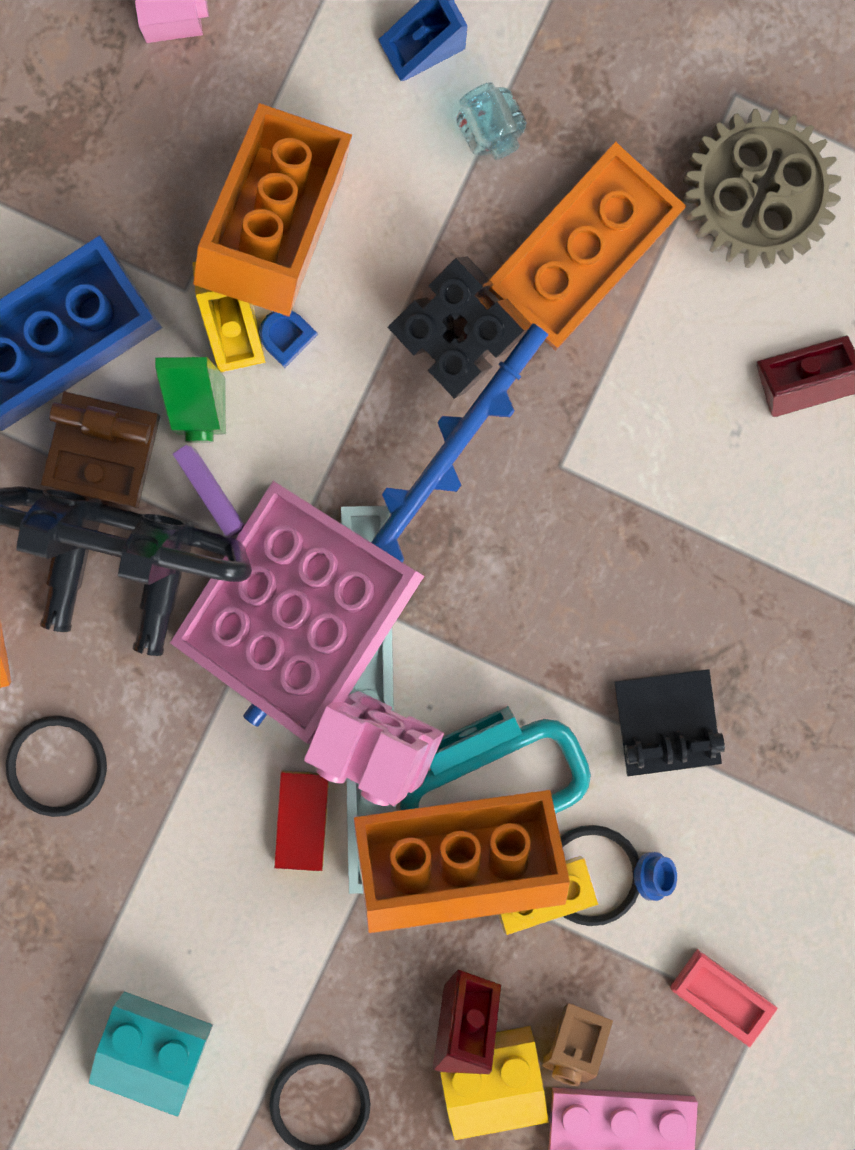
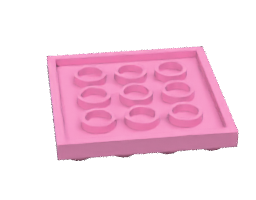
[170,481,424,744]

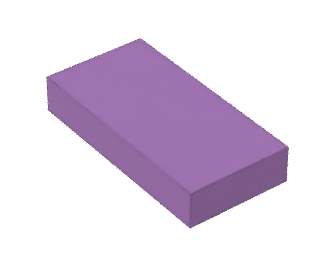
[173,445,245,538]

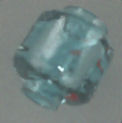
[456,82,527,160]

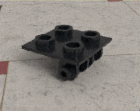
[614,669,725,777]

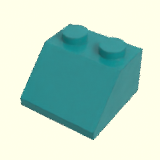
[88,991,213,1117]

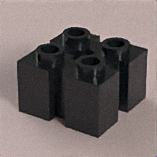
[387,256,532,399]

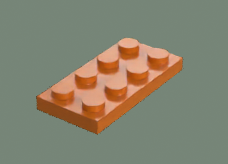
[489,141,686,351]

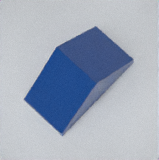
[378,0,468,81]

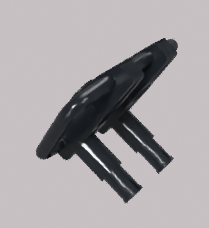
[0,486,252,656]

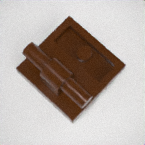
[41,391,161,508]

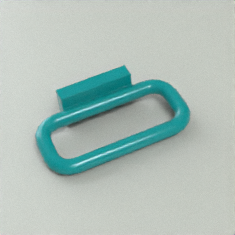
[400,706,591,814]

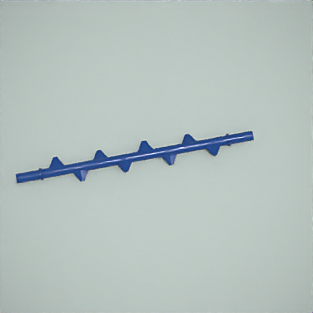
[243,323,548,727]

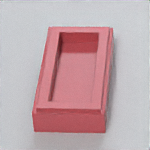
[670,949,778,1047]

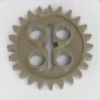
[682,109,841,269]

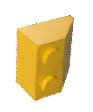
[440,1026,549,1140]

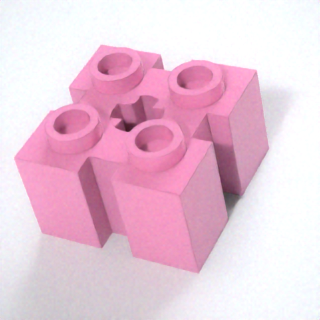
[304,691,444,806]

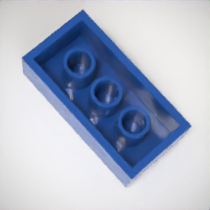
[0,235,162,431]

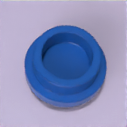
[634,852,677,901]

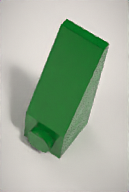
[155,357,226,443]

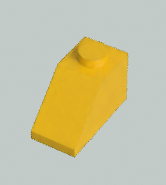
[192,262,266,372]

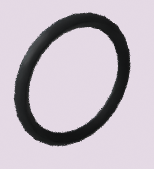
[6,716,107,817]
[560,825,639,926]
[269,1054,371,1150]

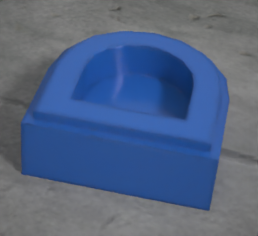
[259,311,318,368]

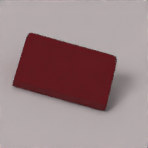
[756,335,855,417]
[433,969,501,1074]

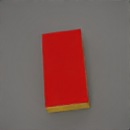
[274,770,329,871]

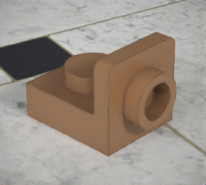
[542,1003,613,1086]

